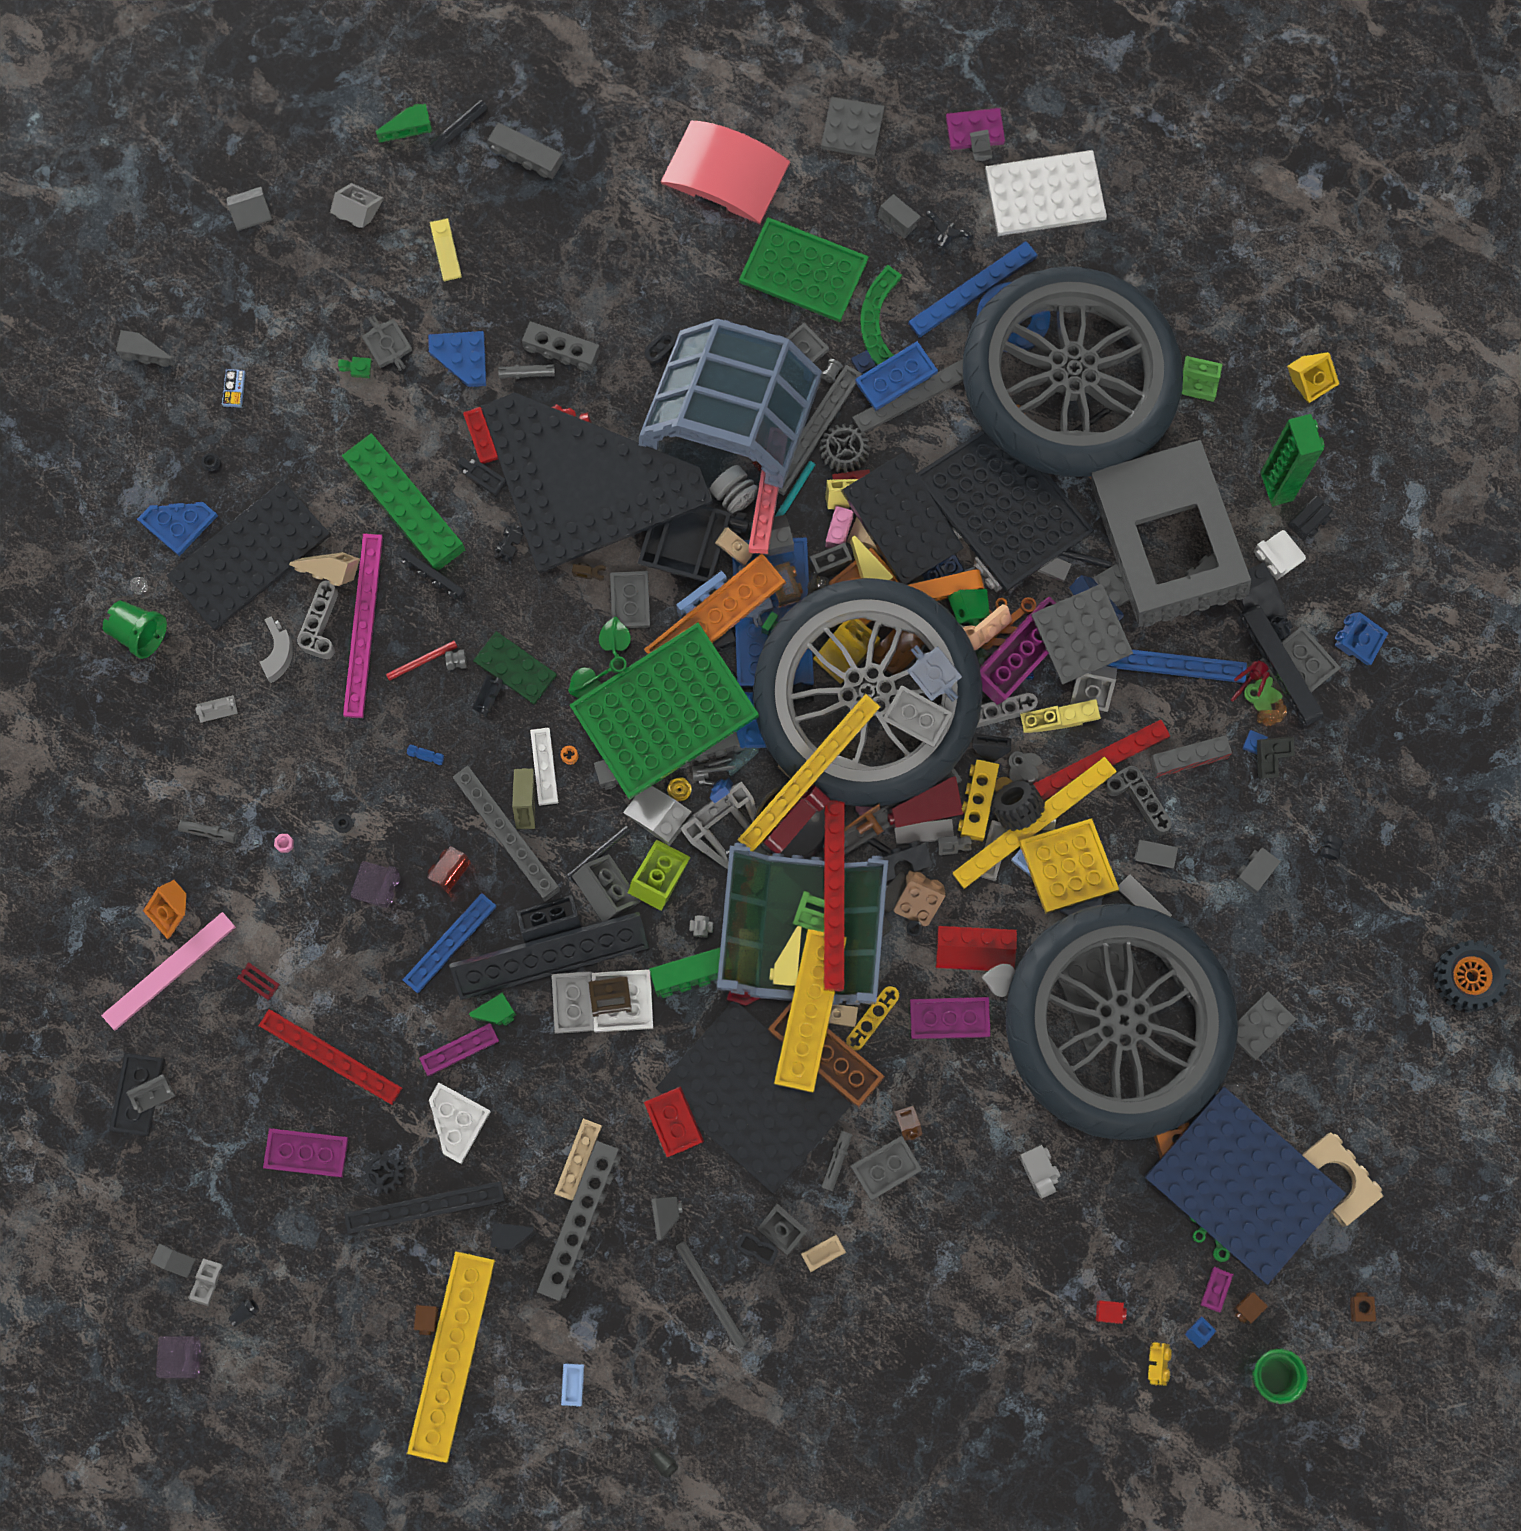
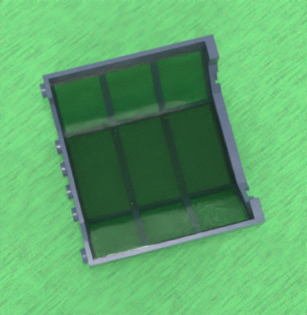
[717,843,888,1005]

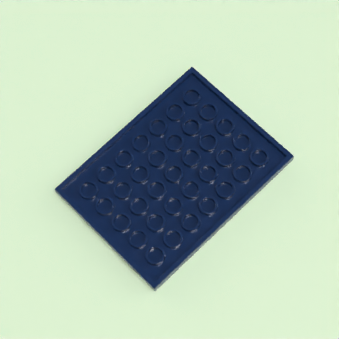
[1145,1087,1346,1285]

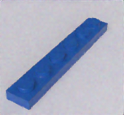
[403,893,497,994]

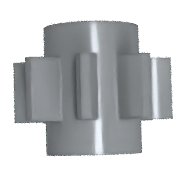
[689,916,713,938]

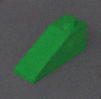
[376,104,432,143]

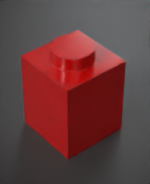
[1096,1301,1127,1324]

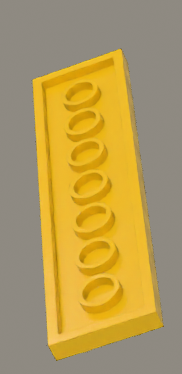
[774,929,846,1093]

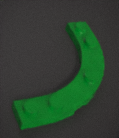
[860,265,902,366]

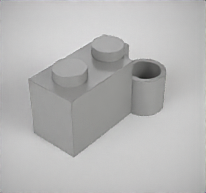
[1019,1145,1060,1199]

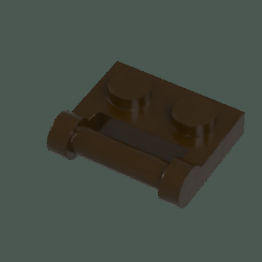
[588,976,632,1017]

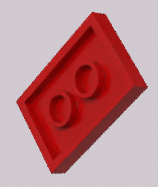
[644,1086,704,1157]

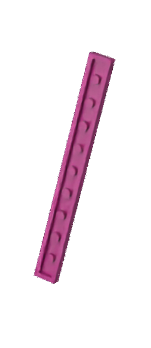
[343,534,383,718]

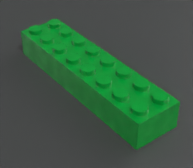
[1260,414,1325,507]
[342,433,465,572]

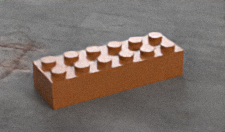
[768,1002,884,1109]

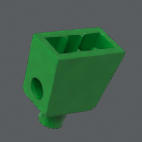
[948,589,990,627]

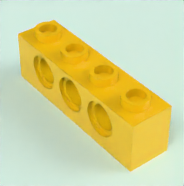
[958,760,999,842]

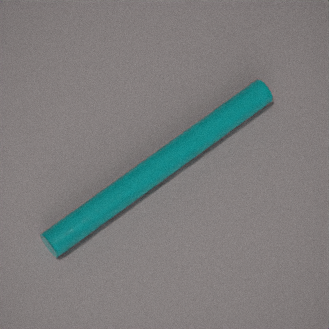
[775,461,815,517]

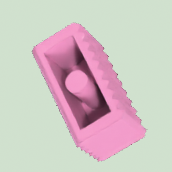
[825,506,853,548]

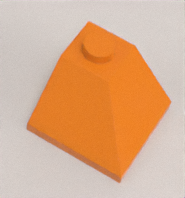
[143,880,186,939]

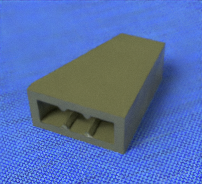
[512,768,535,829]

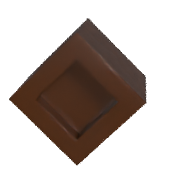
[1233,1292,1268,1324]
[1350,1293,1376,1322]
[414,1305,439,1335]

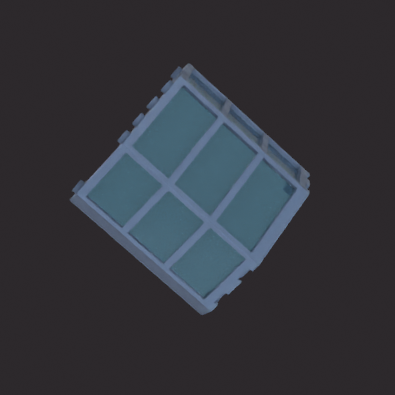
[639,319,822,488]

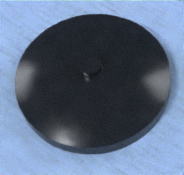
[754,784,824,859]

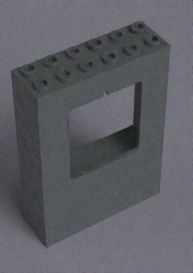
[1091,440,1251,627]

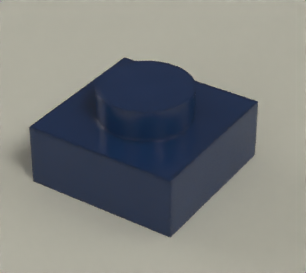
[851,350,876,375]

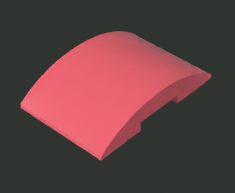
[661,121,790,224]

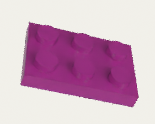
[946,108,1005,150]

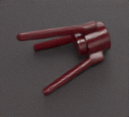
[1231,661,1270,702]

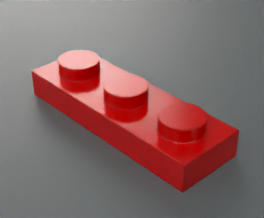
[463,407,499,464]

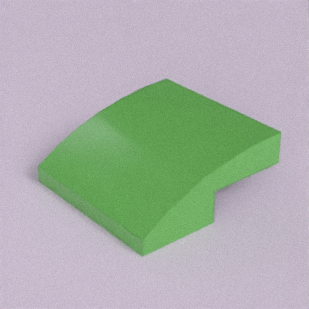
[1182,356,1222,402]

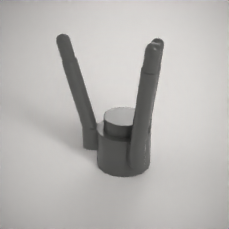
[693,757,735,786]

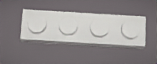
[530,728,558,806]

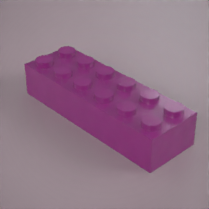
[980,596,1056,705]

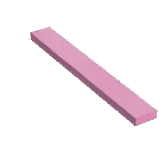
[101,912,236,1031]

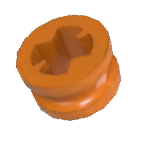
[560,746,579,765]

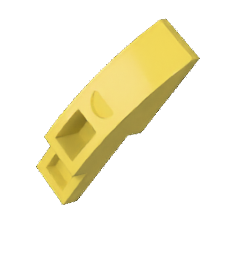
[1020,699,1101,733]

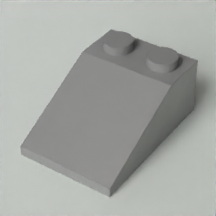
[623,786,692,846]

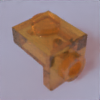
[1257,699,1287,725]

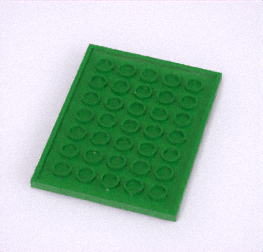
[570,622,759,800]

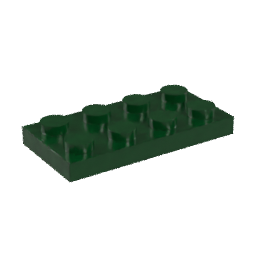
[473,631,557,705]

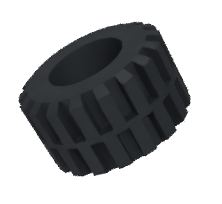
[991,780,1045,831]

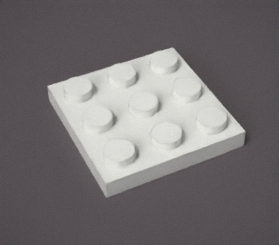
[592,970,653,1032]

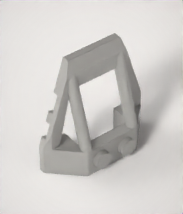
[680,782,770,876]

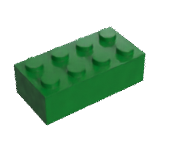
[649,947,732,998]

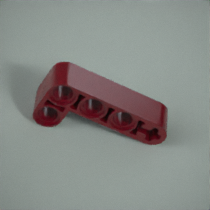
[763,785,830,854]

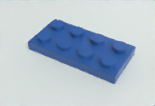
[855,342,938,411]

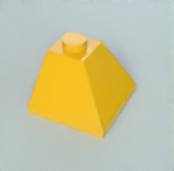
[1287,352,1339,403]

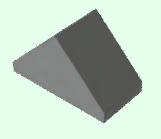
[151,1244,196,1278]

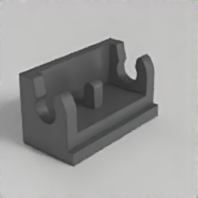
[878,194,921,239]
[1135,840,1178,868]
[127,1075,176,1114]

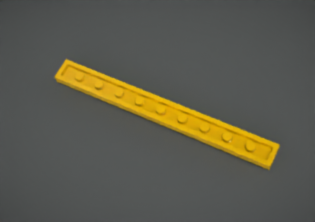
[738,694,881,852]
[952,757,1117,889]

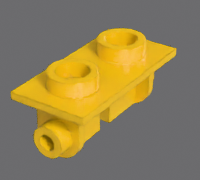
[1148,1343,1171,1385]

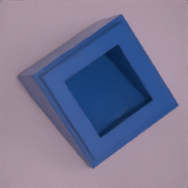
[1185,1316,1216,1348]

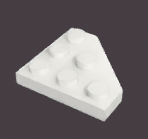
[429,1083,491,1164]

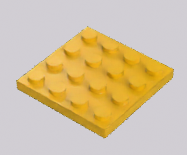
[1019,818,1119,914]

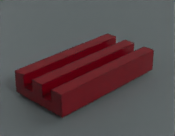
[237,962,280,1001]

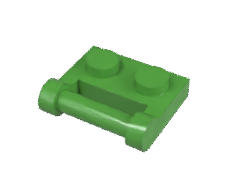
[793,891,824,932]

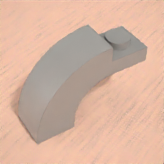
[260,616,293,683]

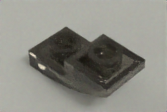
[874,870,907,913]

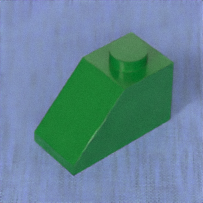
[469,993,516,1025]

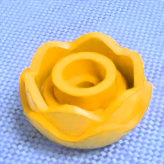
[667,777,692,801]

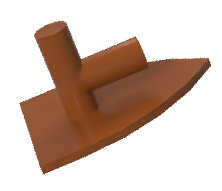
[844,804,883,835]

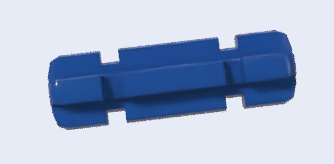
[407,745,444,765]

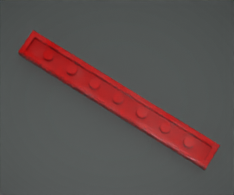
[259,1009,402,1105]

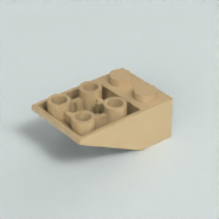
[289,552,360,586]

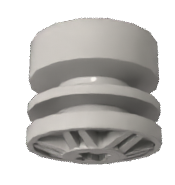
[710,465,759,515]

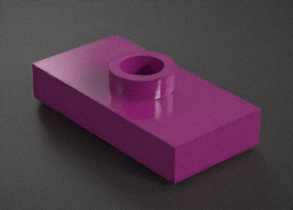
[1201,1267,1233,1313]

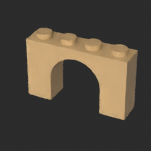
[1302,1133,1383,1227]

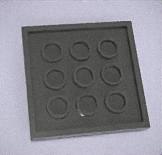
[1031,584,1133,685]

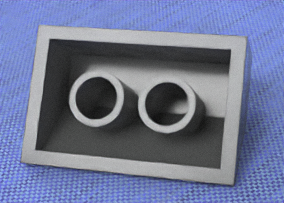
[572,854,641,922]

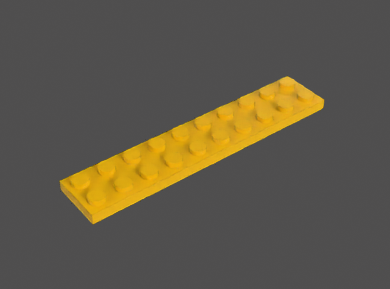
[407,1252,495,1463]

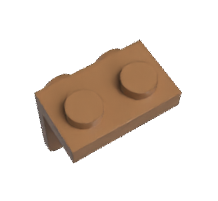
[894,871,945,926]

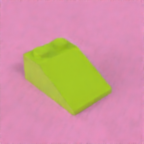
[627,840,690,911]

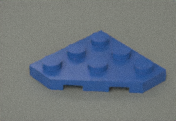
[428,331,487,387]
[137,502,218,556]

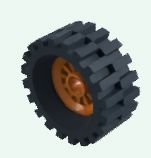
[1434,940,1510,1012]

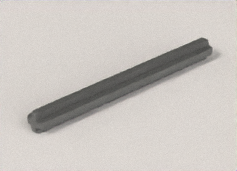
[676,1241,746,1349]

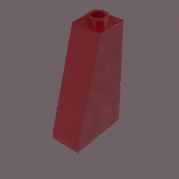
[887,776,963,828]

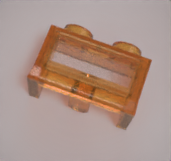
[773,561,803,607]

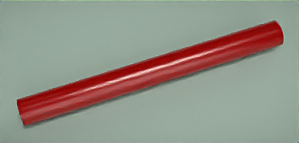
[386,641,457,681]

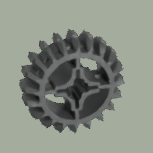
[819,423,870,473]

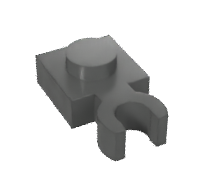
[938,836,972,855]

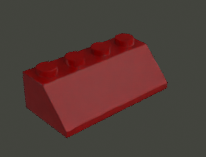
[936,926,1017,971]

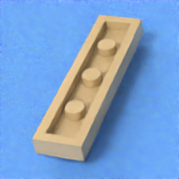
[554,1119,602,1201]

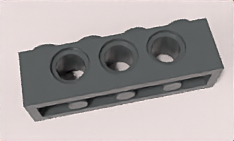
[522,321,600,371]

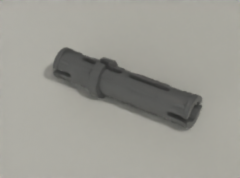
[498,364,555,379]
[178,819,238,844]
[821,1131,853,1192]

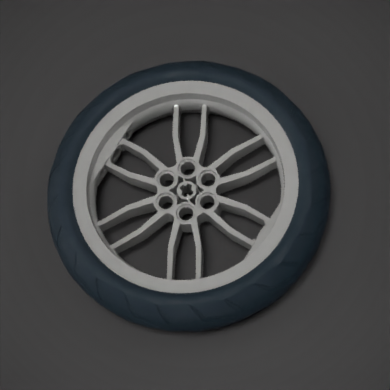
[753,578,982,807]

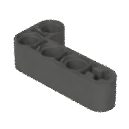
[1105,766,1172,836]

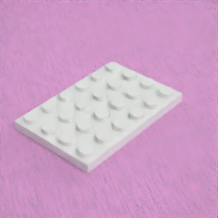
[985,150,1106,236]

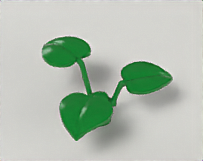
[568,617,631,698]

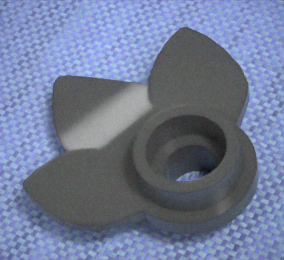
[1008,751,1043,783]

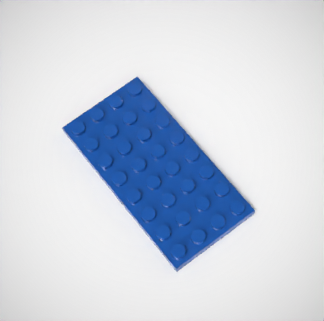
[732,538,814,688]

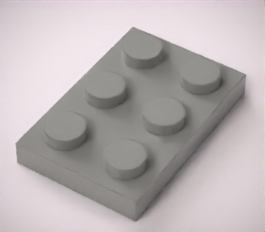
[883,685,953,748]
[552,972,594,1034]

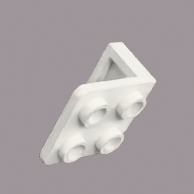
[1254,530,1306,580]

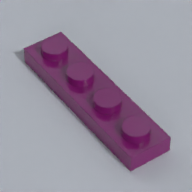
[419,1023,499,1076]

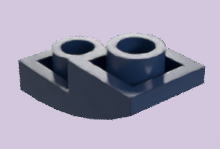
[922,554,965,581]

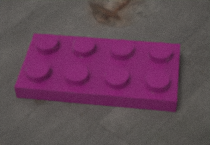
[910,997,990,1039]
[263,1128,349,1178]

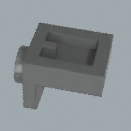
[970,130,992,161]

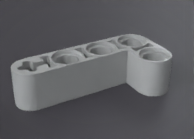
[297,580,338,659]
[977,693,1038,727]

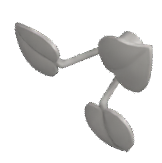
[982,947,1030,997]

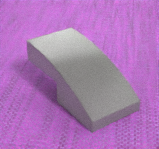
[189,1259,222,1306]

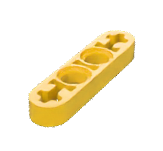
[846,986,899,1052]

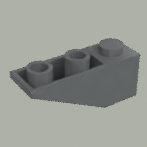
[116,330,175,367]

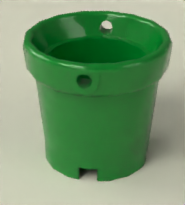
[103,601,167,659]
[1252,1349,1308,1404]

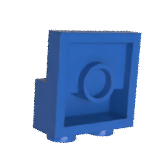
[1335,612,1388,665]

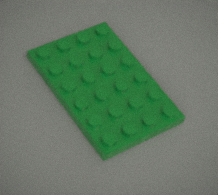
[739,217,869,323]

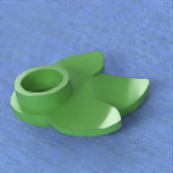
[1244,677,1283,714]

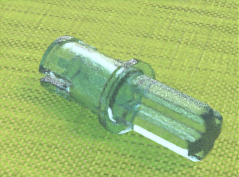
[726,748,759,777]

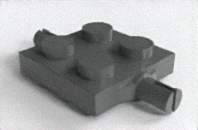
[362,315,412,371]

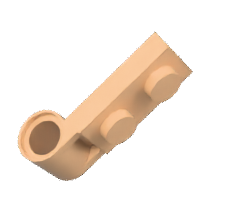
[963,604,1012,651]

